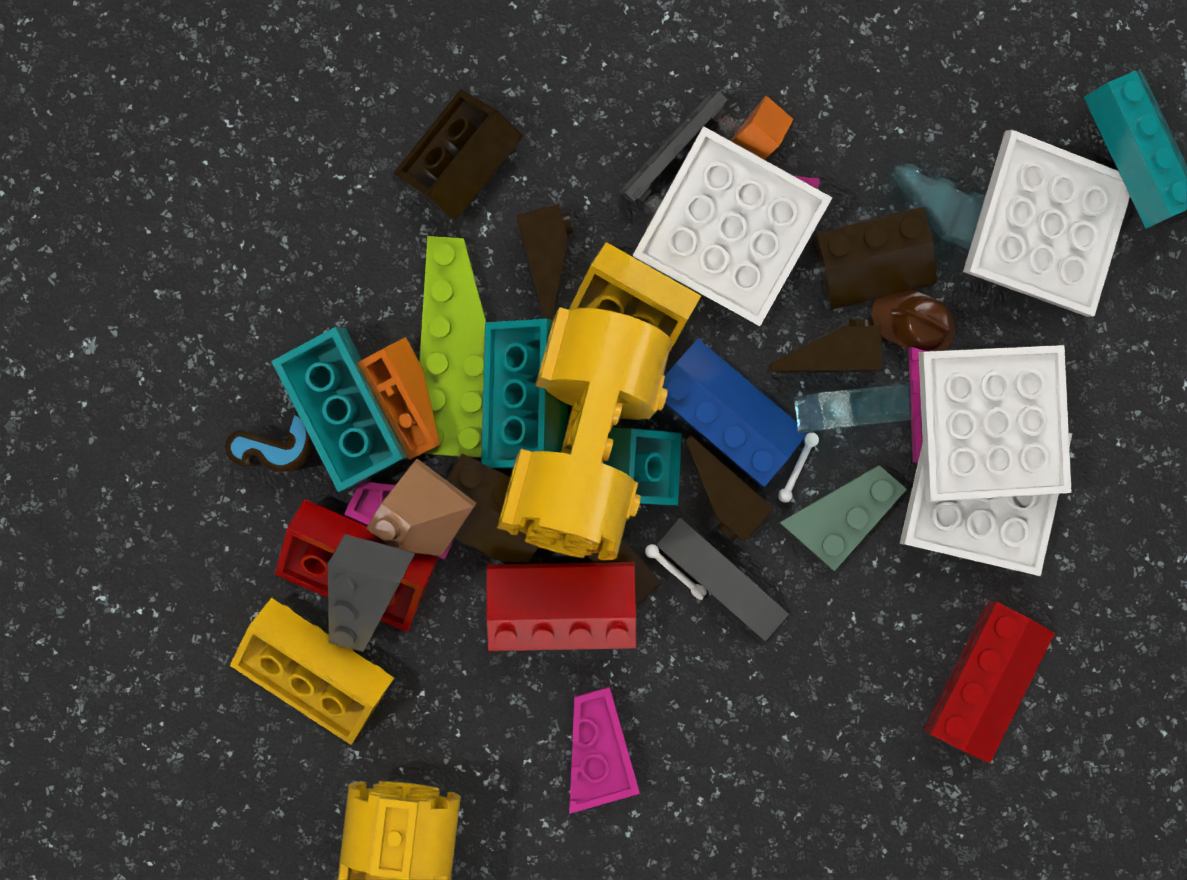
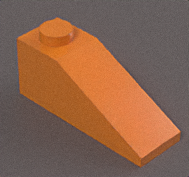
[357,337,440,460]

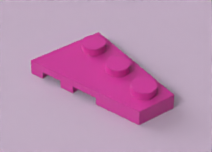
[569,686,640,814]

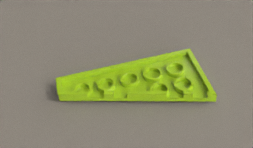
[419,236,486,458]

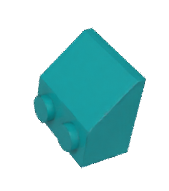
[603,428,682,505]

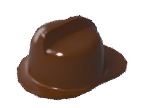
[871,289,956,352]

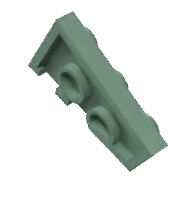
[779,465,907,571]

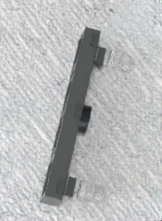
[619,91,740,214]

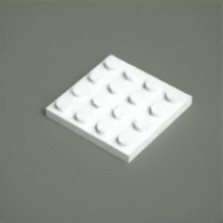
[633,126,832,326]
[963,130,1130,317]
[918,345,1071,501]
[900,433,1072,576]

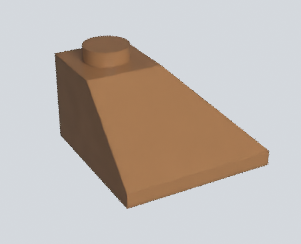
[366,459,477,556]

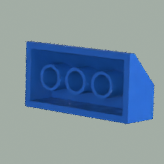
[662,339,808,487]

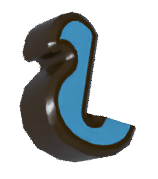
[225,411,315,472]

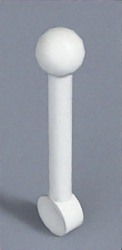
[778,433,819,503]
[645,544,707,600]

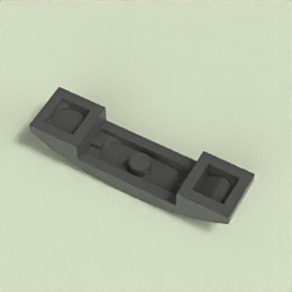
[656,518,789,641]

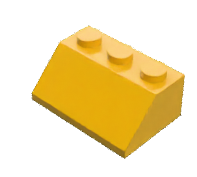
[569,242,701,352]

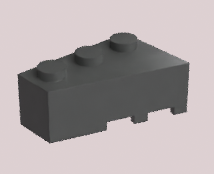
[328,534,415,652]

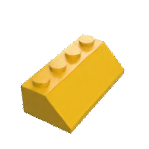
[230,598,394,745]

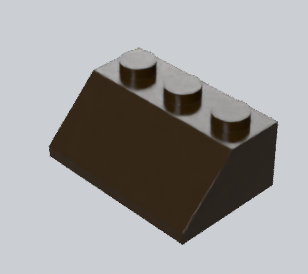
[393,89,523,221]
[812,206,937,310]
[446,453,538,565]

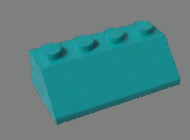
[1084,71,1187,229]
[481,319,568,469]
[271,327,409,492]

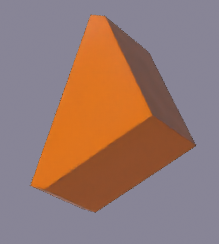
[729,96,793,160]

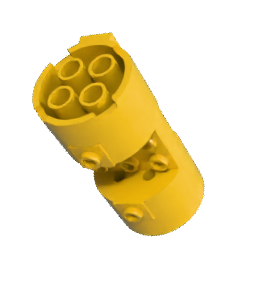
[497,307,671,560]
[337,781,461,880]

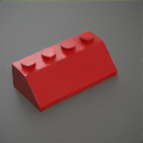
[275,499,439,632]
[487,562,636,651]
[924,600,1055,763]

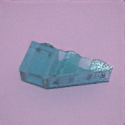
[889,163,985,250]
[794,384,911,433]

